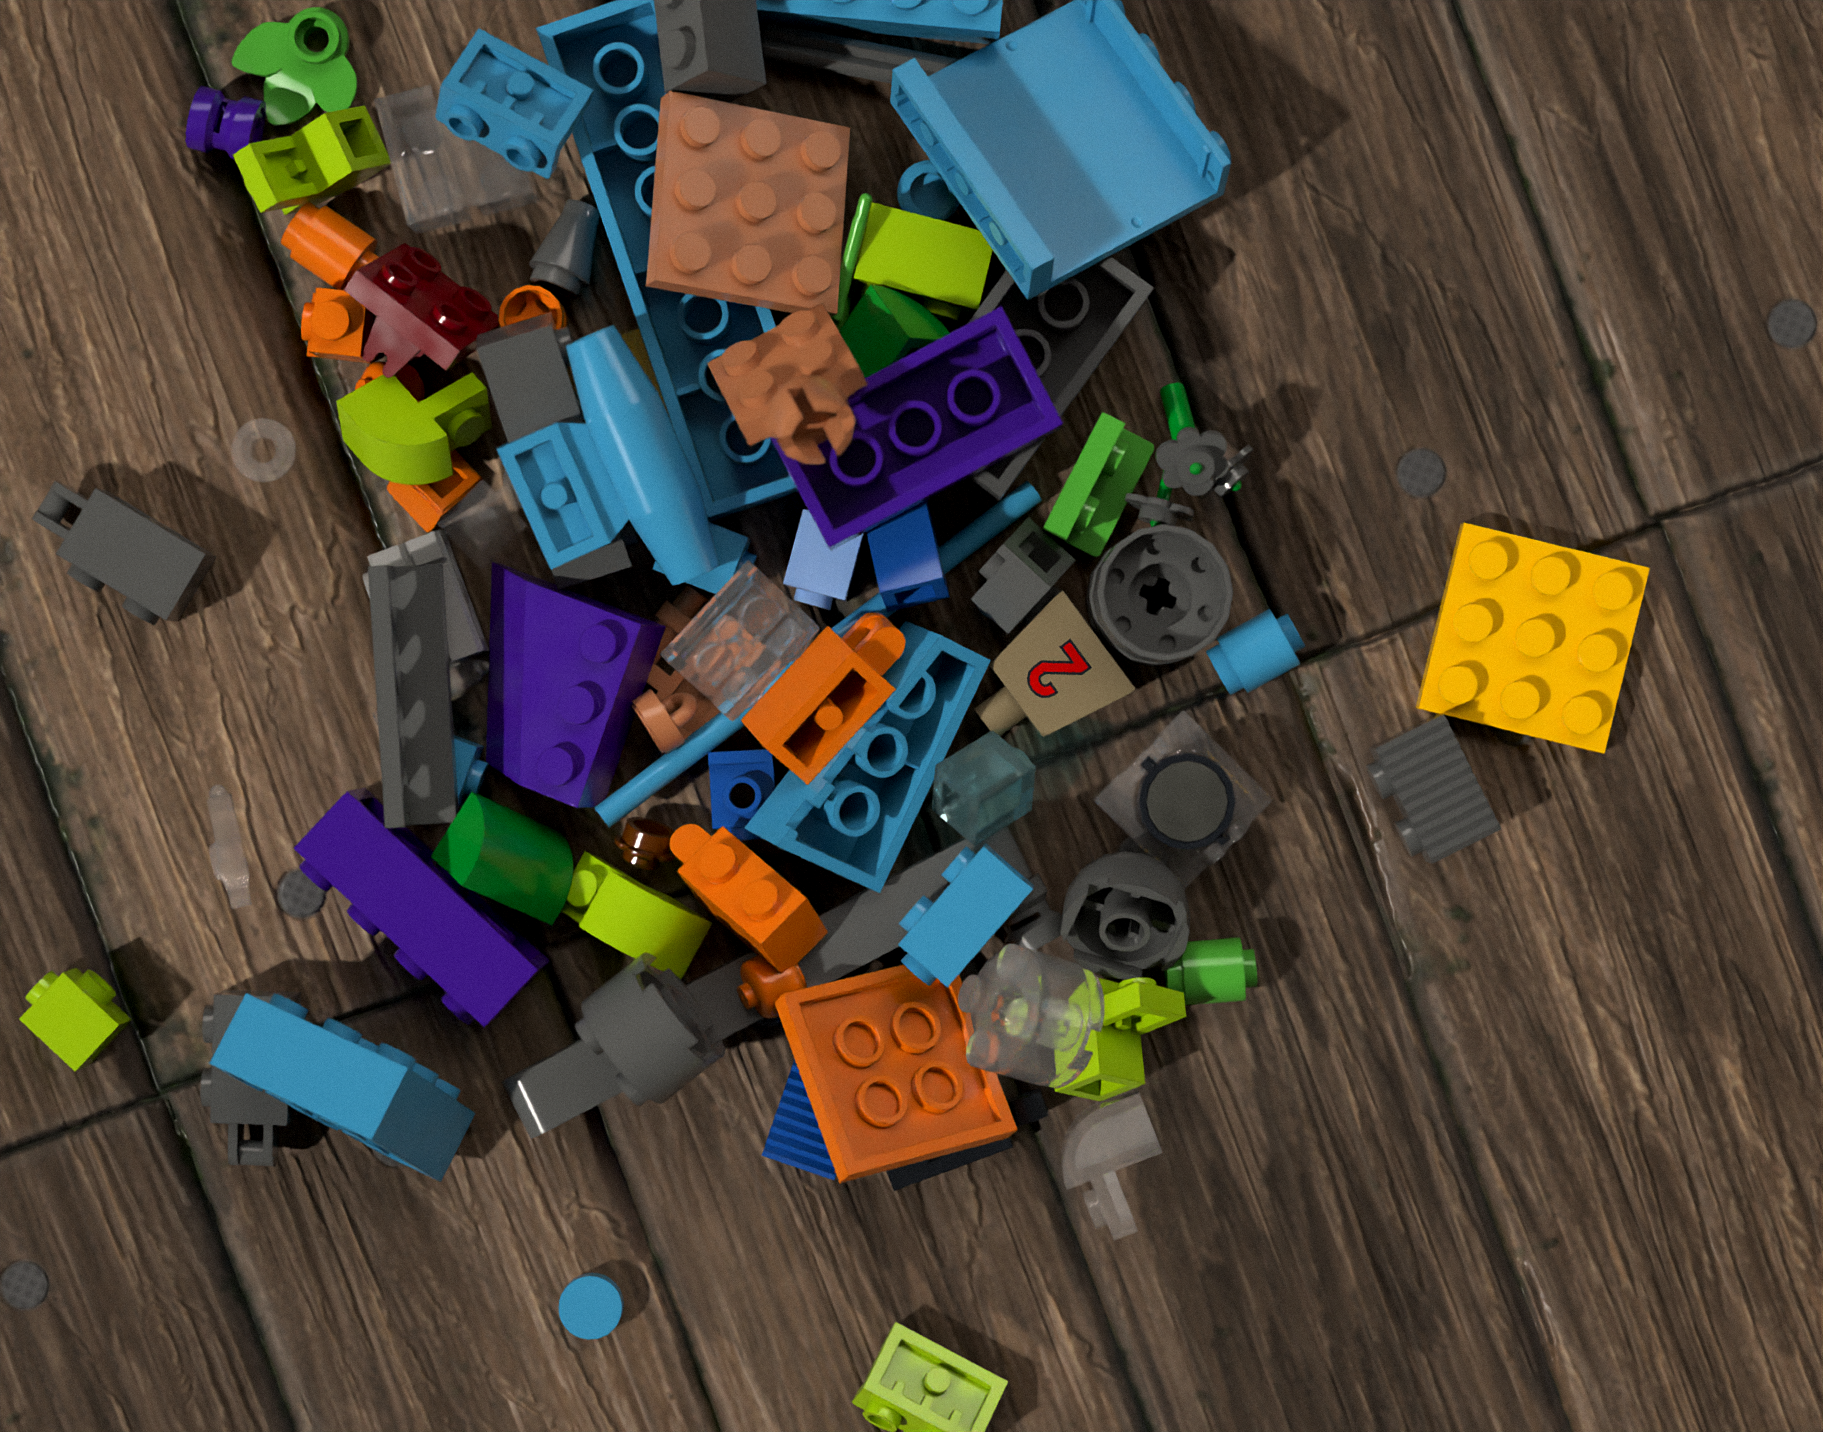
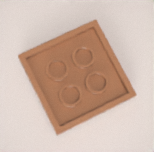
[646,91,850,317]

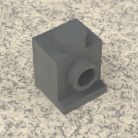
[971,517,1076,633]

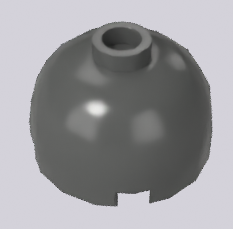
[1060,851,1190,980]

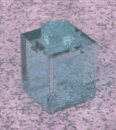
[932,730,1036,846]

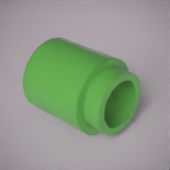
[1164,937,1257,1006]

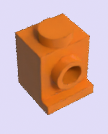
[301,287,376,363]

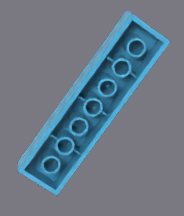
[536,0,798,522]

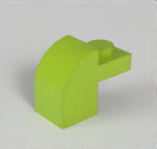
[233,105,392,215]
[336,372,492,485]
[561,851,712,979]
[1051,976,1186,1101]

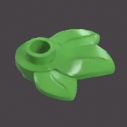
[231,7,358,126]

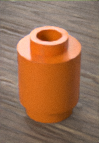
[281,202,379,290]

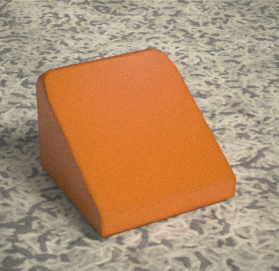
[387,449,484,533]

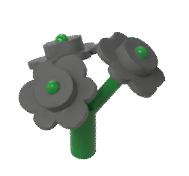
[1125,383,1254,527]

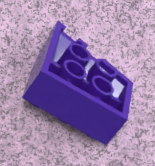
[486,561,666,808]

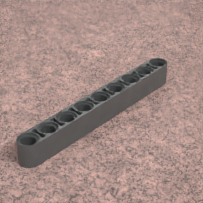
[501,818,1033,1139]

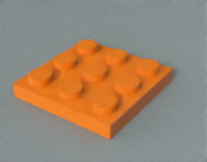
[774,965,1018,1183]

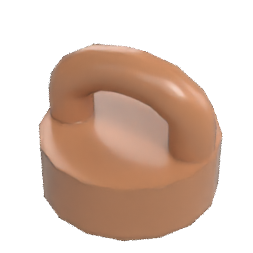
[631,689,698,755]

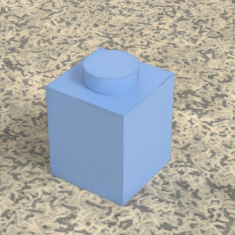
[783,509,865,610]

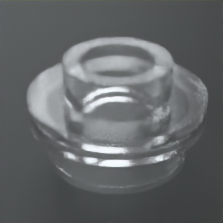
[231,418,296,482]

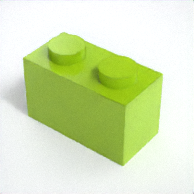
[851,202,993,322]

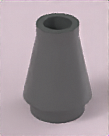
[529,199,601,300]

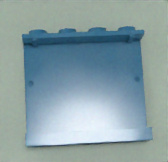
[890,0,1231,300]

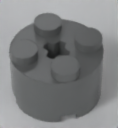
[575,952,725,1106]

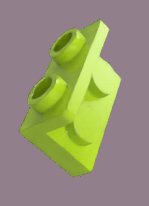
[852,1322,1008,1432]

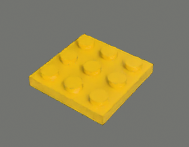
[1415,523,1650,754]

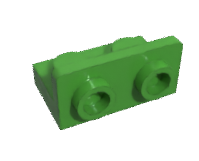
[1042,412,1154,557]

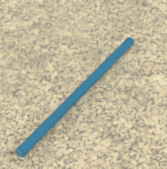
[594,481,1042,828]

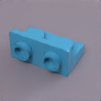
[435,28,594,179]

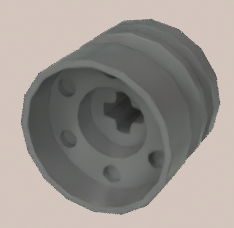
[1085,524,1233,667]

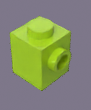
[19,968,132,1072]

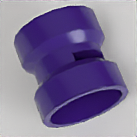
[186,86,266,160]

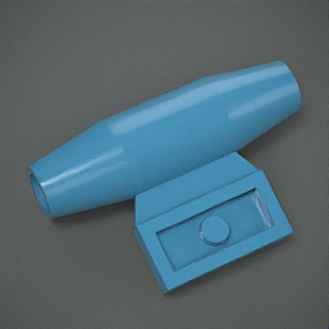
[496,325,720,585]

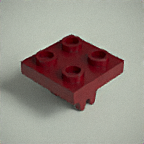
[344,243,500,378]

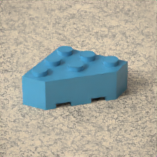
[209,993,475,1182]

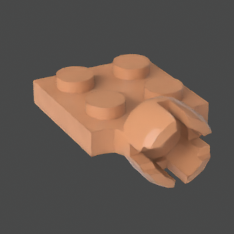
[707,303,868,464]

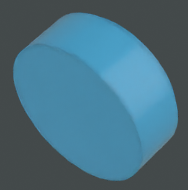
[897,160,960,221]
[558,1273,624,1340]

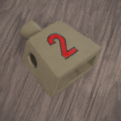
[974,591,1135,739]

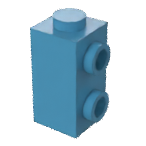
[898,843,1034,987]

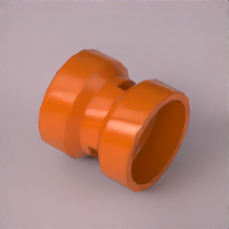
[499,285,568,329]

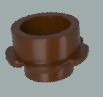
[614,817,675,870]

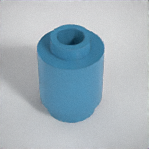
[1206,608,1306,696]

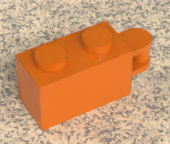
[740,612,905,785]
[670,824,828,974]

